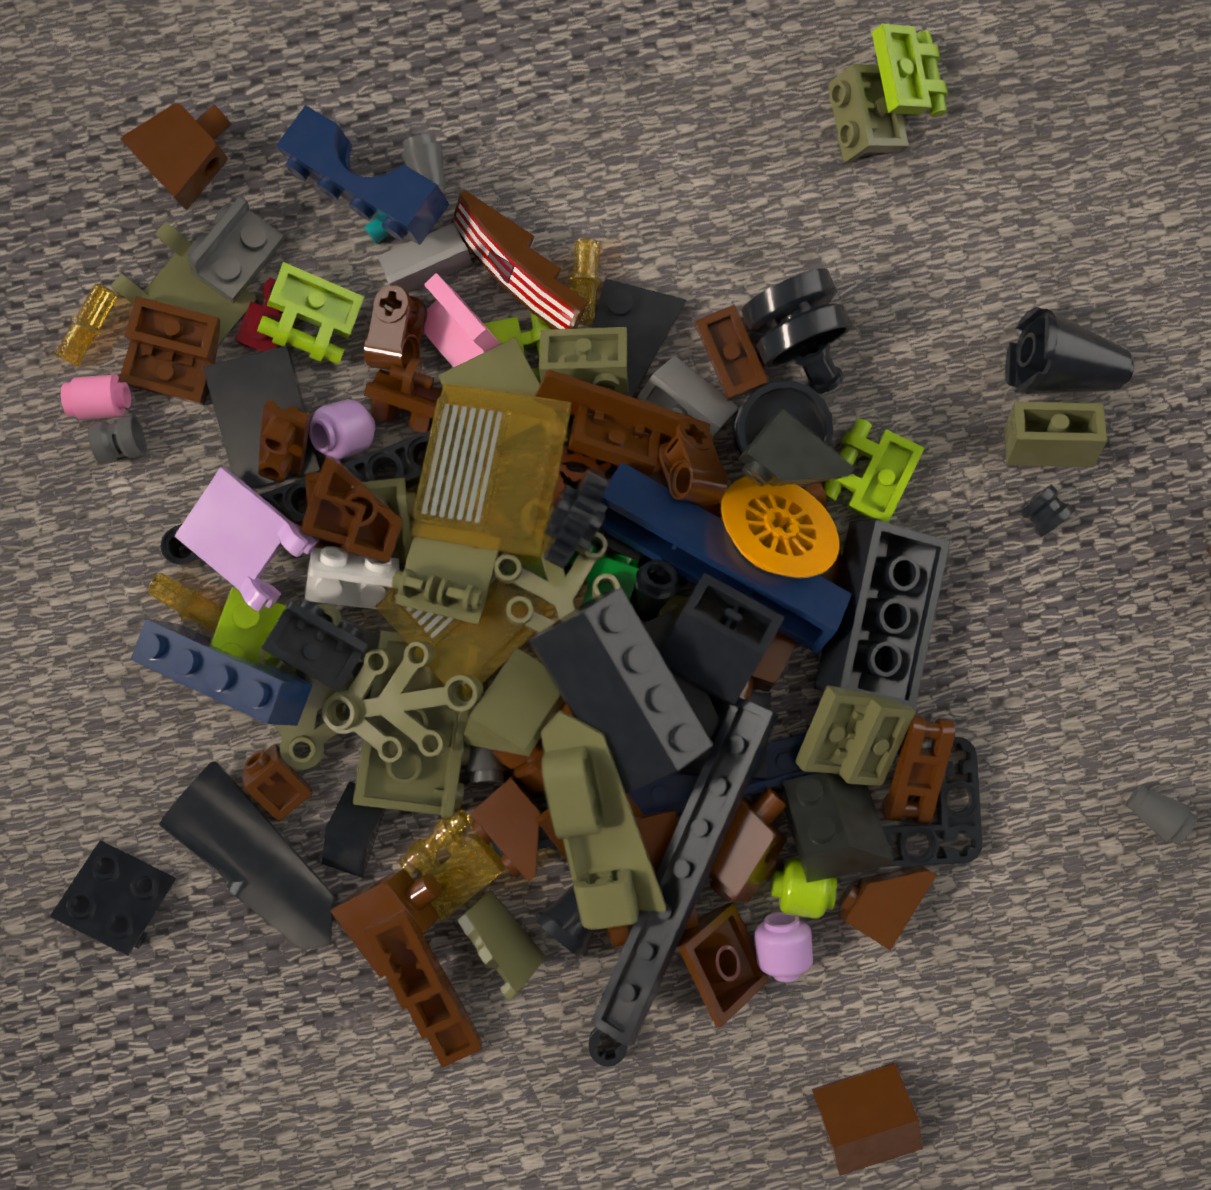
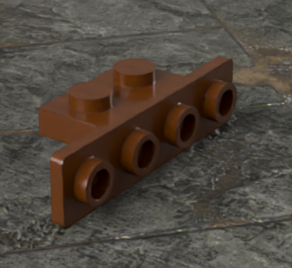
[534,370,710,476]

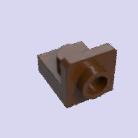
[242,744,312,822]

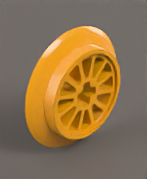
[721,476,839,577]

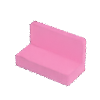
[423,273,501,367]

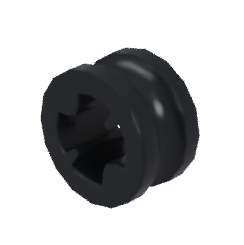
[588,1027,628,1067]

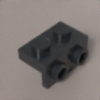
[260,598,370,692]

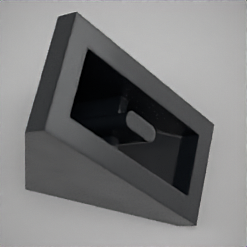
[322,781,386,877]

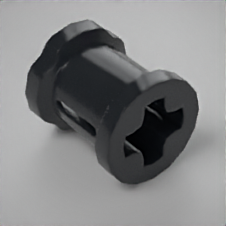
[792,337,844,395]

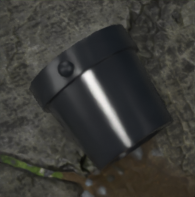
[536,885,596,958]

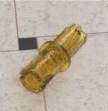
[568,238,602,326]
[54,283,117,367]
[148,573,223,633]

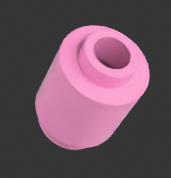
[61,374,131,420]

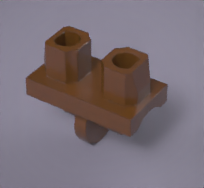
[364,358,450,433]
[258,400,311,483]

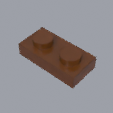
[695,304,768,401]

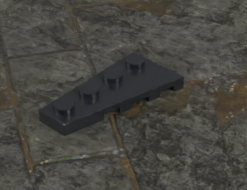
[565,278,687,444]

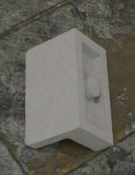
[377,223,472,293]
[636,356,738,439]

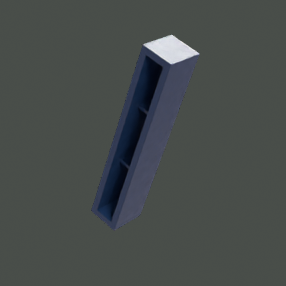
[599,462,852,653]

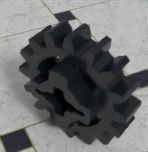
[543,471,608,568]

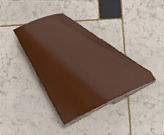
[301,455,403,562]

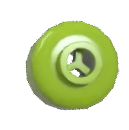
[771,857,837,919]

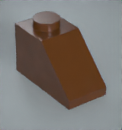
[838,865,937,951]

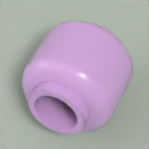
[309,399,375,460]
[755,912,813,982]

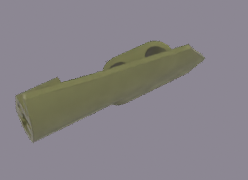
[541,710,666,929]

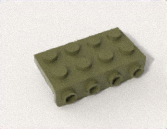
[353,630,484,818]

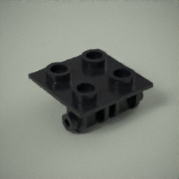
[49,840,176,956]

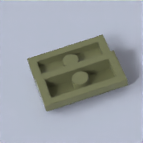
[795,686,916,786]

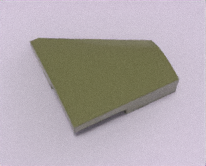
[457,889,545,1000]

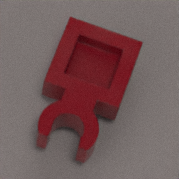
[234,277,283,352]

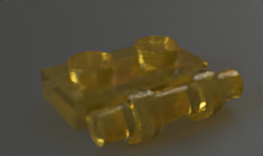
[399,810,506,922]

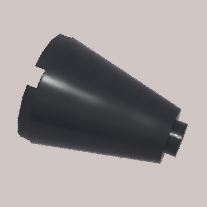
[1005,307,1134,394]

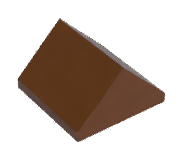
[678,902,770,1027]
[812,1062,923,1176]

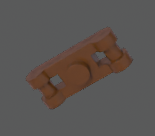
[883,715,955,824]

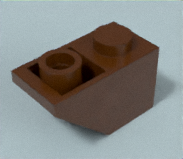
[470,775,542,882]

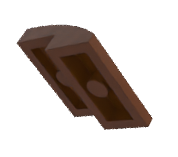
[119,296,221,406]

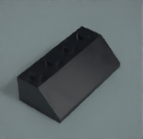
[814,520,950,710]
[528,588,713,794]

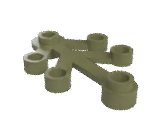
[494,500,620,633]
[259,603,364,770]
[322,641,484,763]

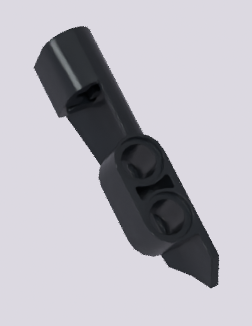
[159,761,334,951]

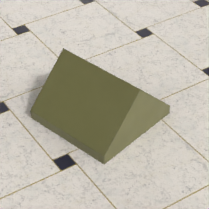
[463,648,564,756]

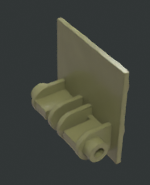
[392,519,502,625]

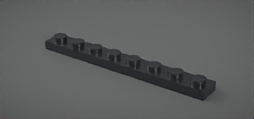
[590,697,779,1046]

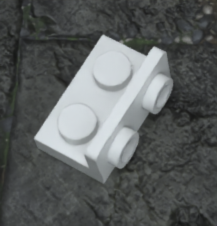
[305,547,400,611]

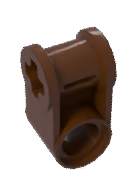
[364,285,427,370]
[657,418,728,504]

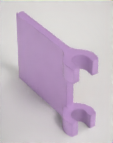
[175,467,319,612]

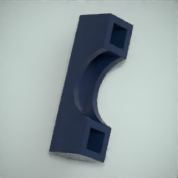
[276,105,449,245]
[130,619,313,726]

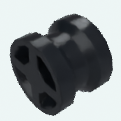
[1017,484,1074,537]

